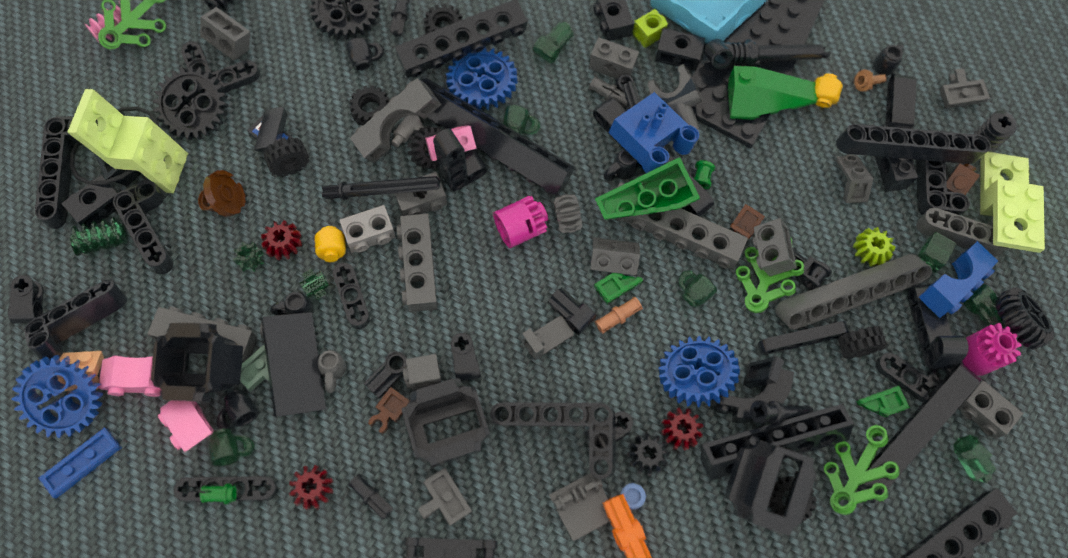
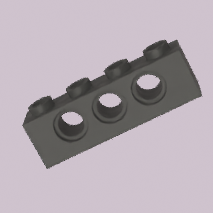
[397,214,438,312]

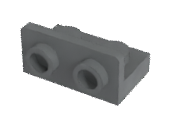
[590,237,640,275]

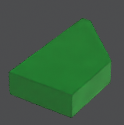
[594,273,643,305]
[856,386,910,417]

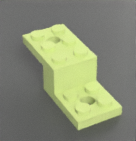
[68,89,188,193]
[980,152,1045,253]

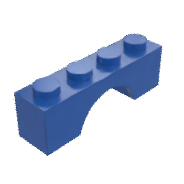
[918,241,998,318]

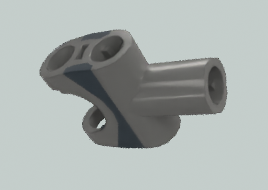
[648,64,703,130]

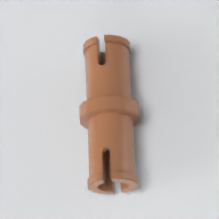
[595,296,643,334]

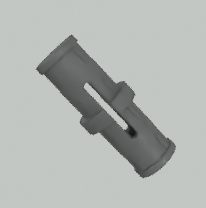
[589,76,629,109]

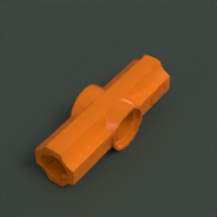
[602,494,652,558]

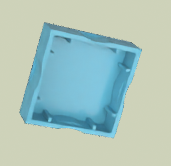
[650,0,767,44]

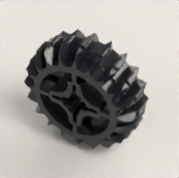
[995,287,1055,350]

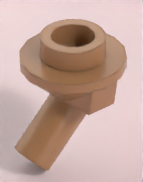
[854,70,886,92]

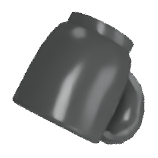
[317,350,347,393]

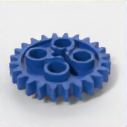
[446,47,517,110]
[658,336,740,407]
[12,355,103,438]

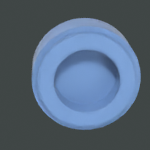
[620,483,646,510]

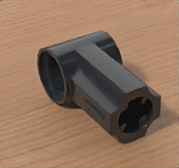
[548,287,596,335]
[364,351,407,399]

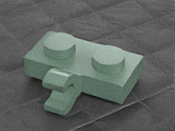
[240,345,269,392]

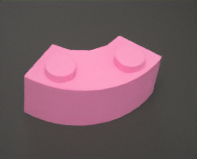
[98,356,162,397]
[158,400,214,452]

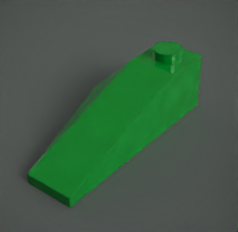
[728,66,817,119]
[595,157,700,220]

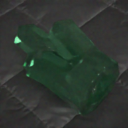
[953,435,996,483]

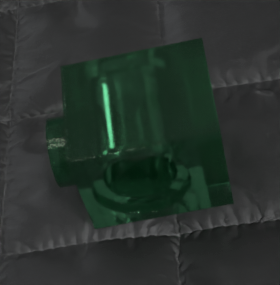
[918,232,957,273]

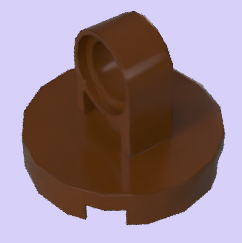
[198,170,246,217]

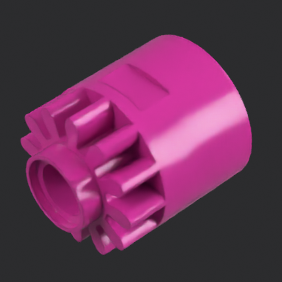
[493,196,548,249]
[962,323,1021,376]

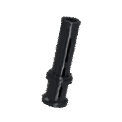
[750,400,814,424]

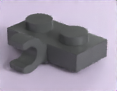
[939,68,990,109]
[418,468,472,526]

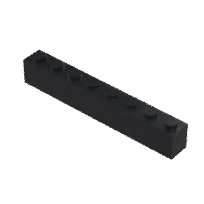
[420,78,575,195]

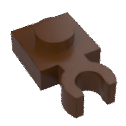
[368,387,410,434]

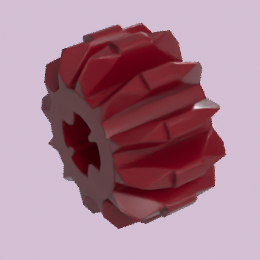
[261,220,302,261]
[661,408,703,451]
[289,465,334,510]

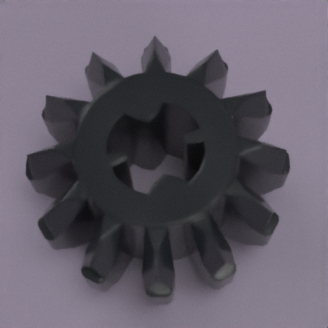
[626,433,670,477]

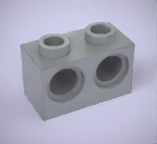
[340,205,396,253]

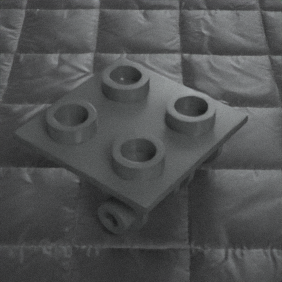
[549,473,610,541]

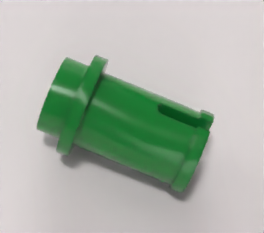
[200,483,237,505]

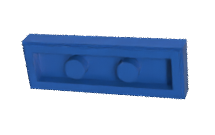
[39,427,122,499]

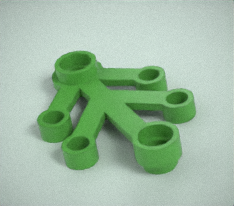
[98,0,166,50]
[736,239,804,313]
[824,425,900,515]

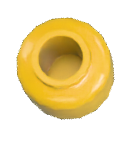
[814,73,843,108]
[314,226,346,262]

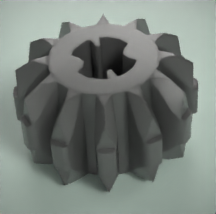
[554,194,582,233]

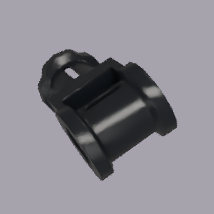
[793,247,832,290]

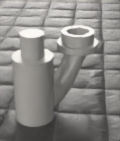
[391,115,427,153]

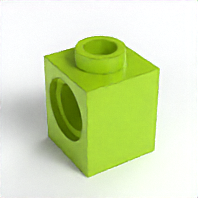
[632,9,668,48]

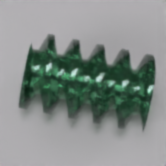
[70,217,128,256]

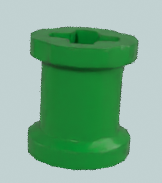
[694,160,715,190]

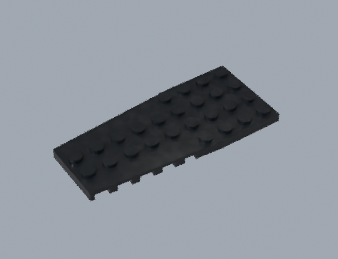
[692,0,824,149]

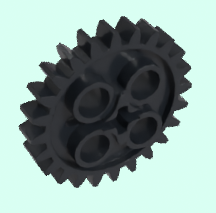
[309,0,381,40]
[153,66,229,140]

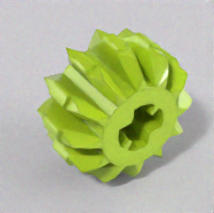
[853,227,896,267]

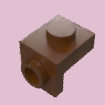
[946,163,980,195]
[730,204,765,239]

